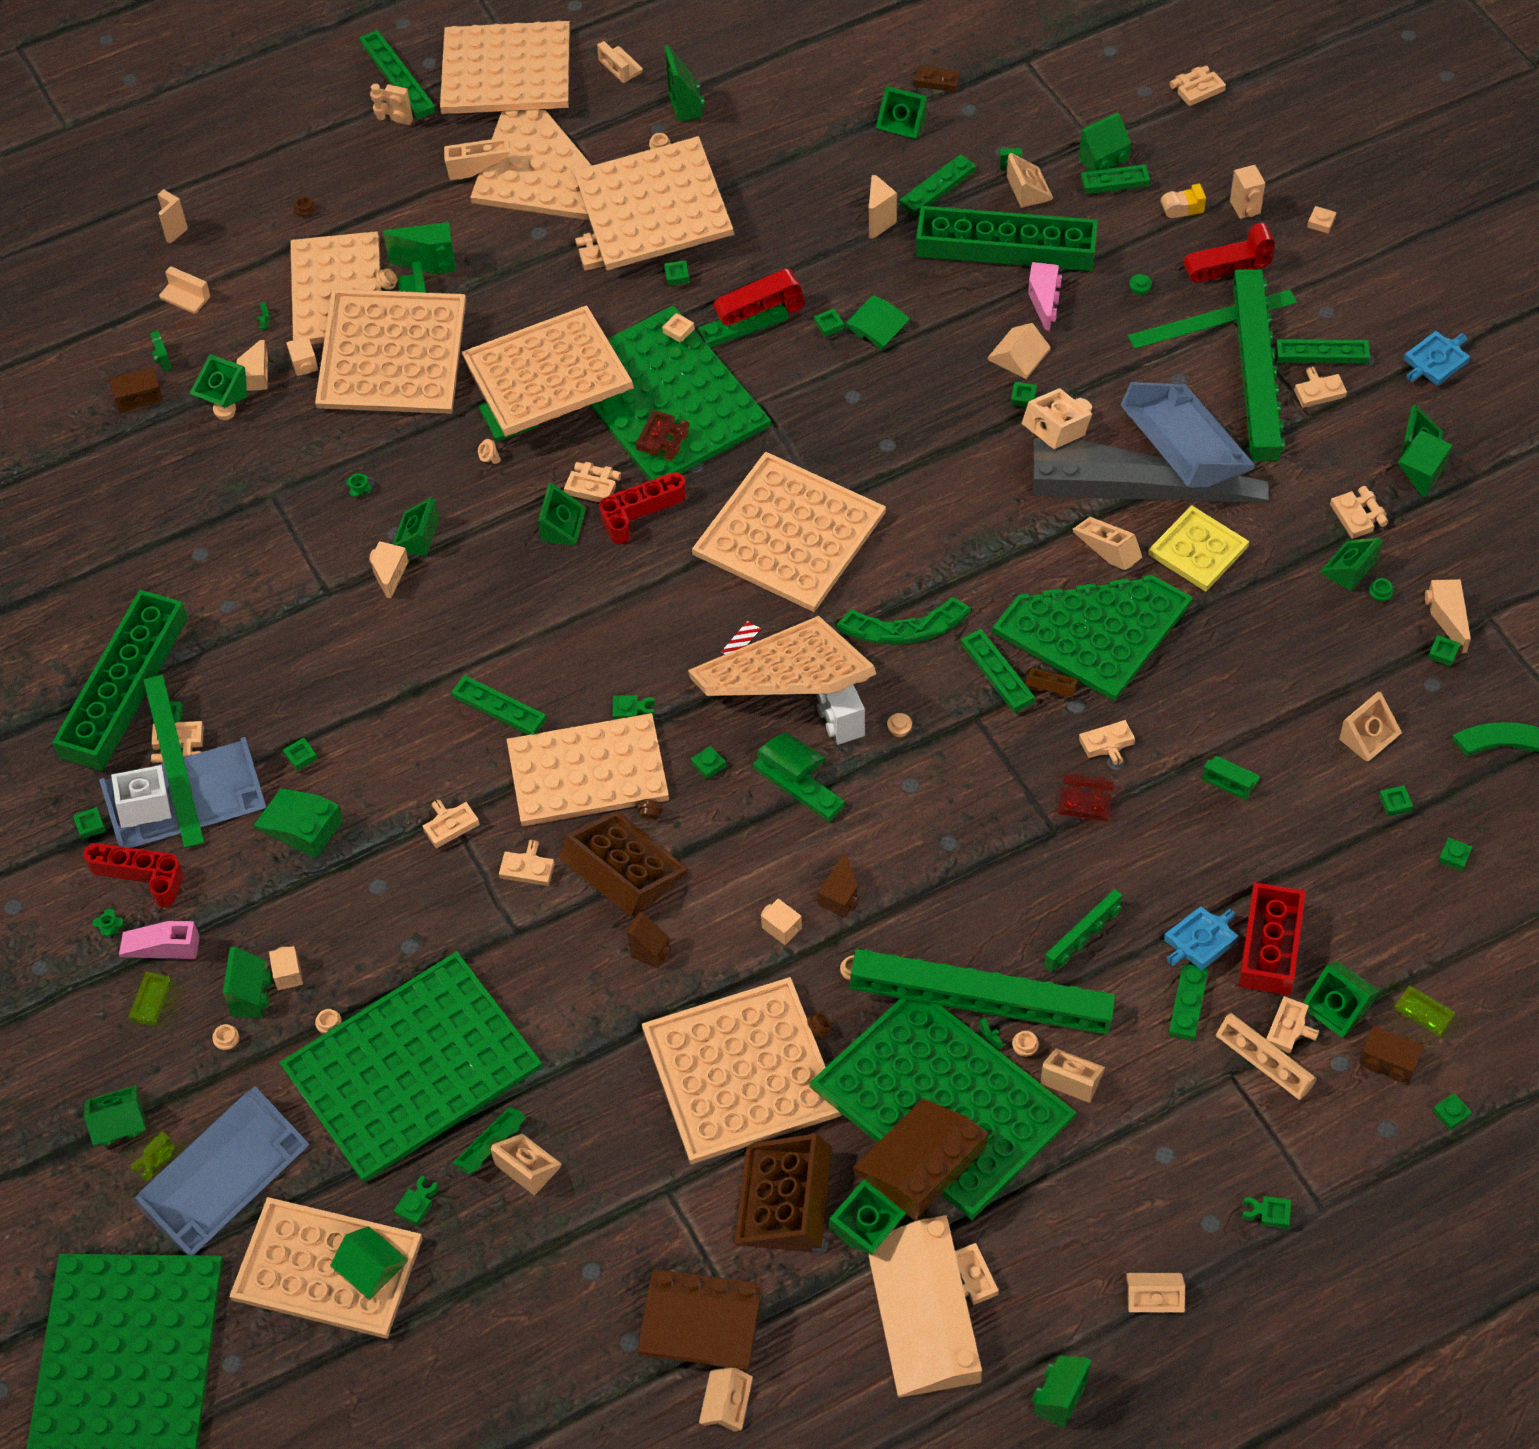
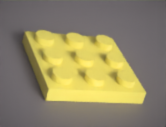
[1148,505,1249,592]

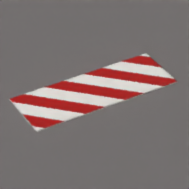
[721,621,761,655]

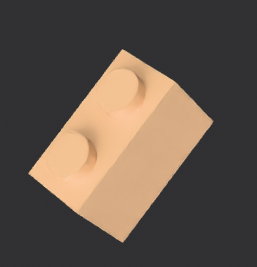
[1230,165,1265,219]

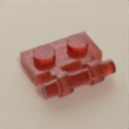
[636,410,690,461]
[1058,773,1114,822]

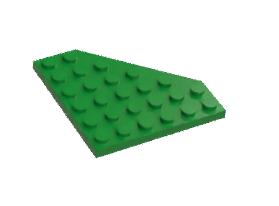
[992,575,1193,702]

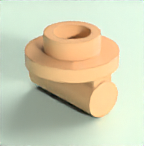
[478,439,501,464]

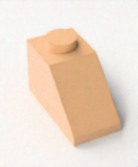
[237,340,268,391]
[369,541,409,599]

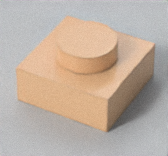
[1307,206,1336,233]
[662,313,695,343]

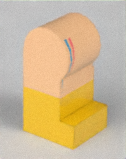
[1161,184,1206,218]

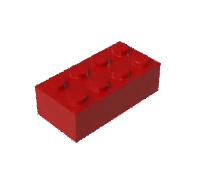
[1238,882,1306,996]

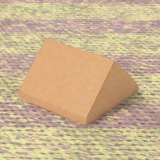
[1007,153,1053,208]
[869,175,897,238]
[988,323,1051,379]
[1339,692,1402,761]
[1040,1048,1105,1103]
[491,1134,562,1196]

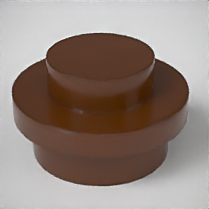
[294,196,316,217]
[638,800,663,819]
[807,1012,832,1038]

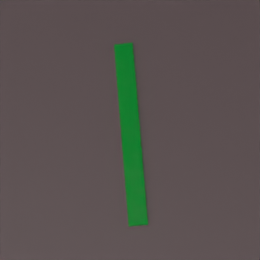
[1128,289,1297,349]
[143,674,204,848]

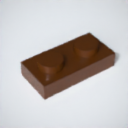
[914,66,960,93]
[1025,668,1079,697]

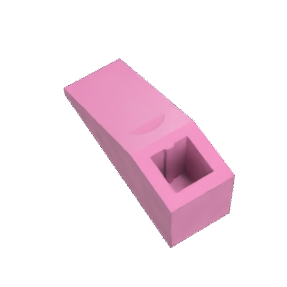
[1028,262,1062,331]
[119,921,200,959]

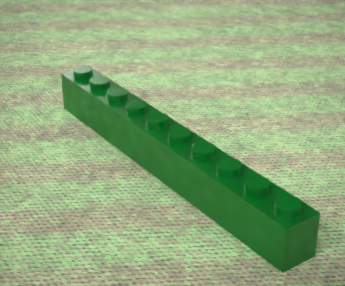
[1233,270,1285,461]
[849,949,1115,1035]

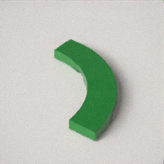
[837,596,971,645]
[1452,722,1539,757]

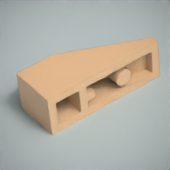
[444,137,510,180]
[1073,517,1142,570]
[1425,579,1471,653]

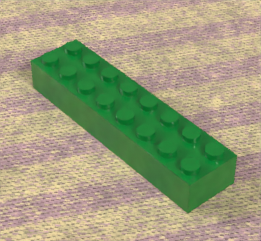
[916,206,1098,271]
[52,590,188,772]

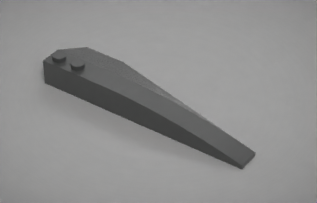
[1033,438,1269,503]

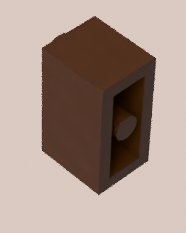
[109,367,164,413]
[1359,1025,1424,1083]

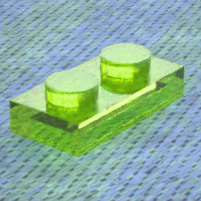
[129,972,172,1026]
[1394,985,1455,1036]

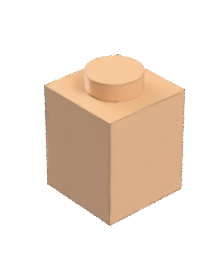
[286,336,318,376]
[761,899,802,945]
[269,946,303,990]

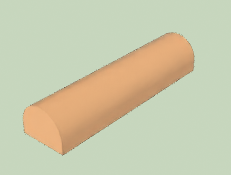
[1215,1013,1317,1100]

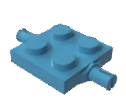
[1404,331,1470,386]
[1164,906,1239,970]

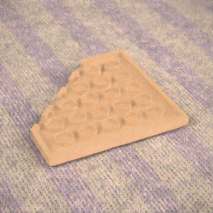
[470,109,592,220]
[688,616,876,696]

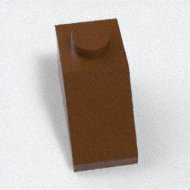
[818,854,859,918]
[627,912,672,969]

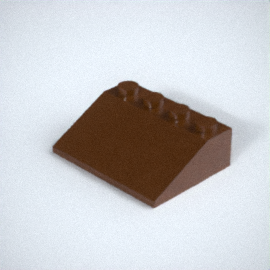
[559,811,688,917]
[853,1099,988,1220]
[734,1134,832,1251]
[638,1269,763,1370]

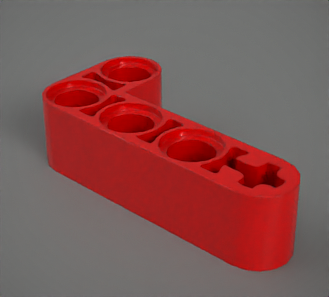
[1183,223,1275,283]
[713,269,805,326]
[599,473,686,544]
[83,843,184,907]

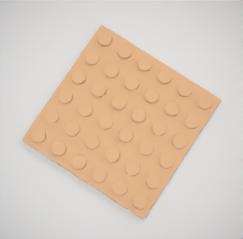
[440,21,570,114]
[574,136,734,270]
[315,289,466,414]
[462,305,634,436]
[692,452,886,612]
[642,977,843,1165]

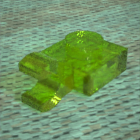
[131,1131,175,1181]

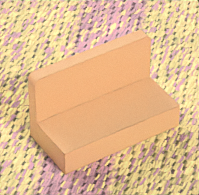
[597,41,643,83]
[158,189,188,244]
[159,266,211,314]
[1126,1273,1185,1312]
[699,1367,753,1432]

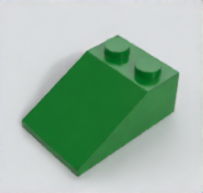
[664,45,705,122]
[383,222,457,274]
[253,788,344,858]

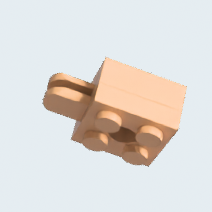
[1022,388,1092,449]

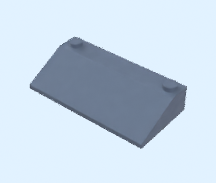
[1120,382,1255,488]
[99,737,266,848]
[131,1086,310,1256]

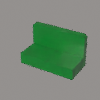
[397,261,426,293]
[1202,756,1260,801]

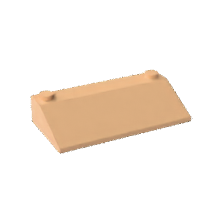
[868,1215,982,1398]

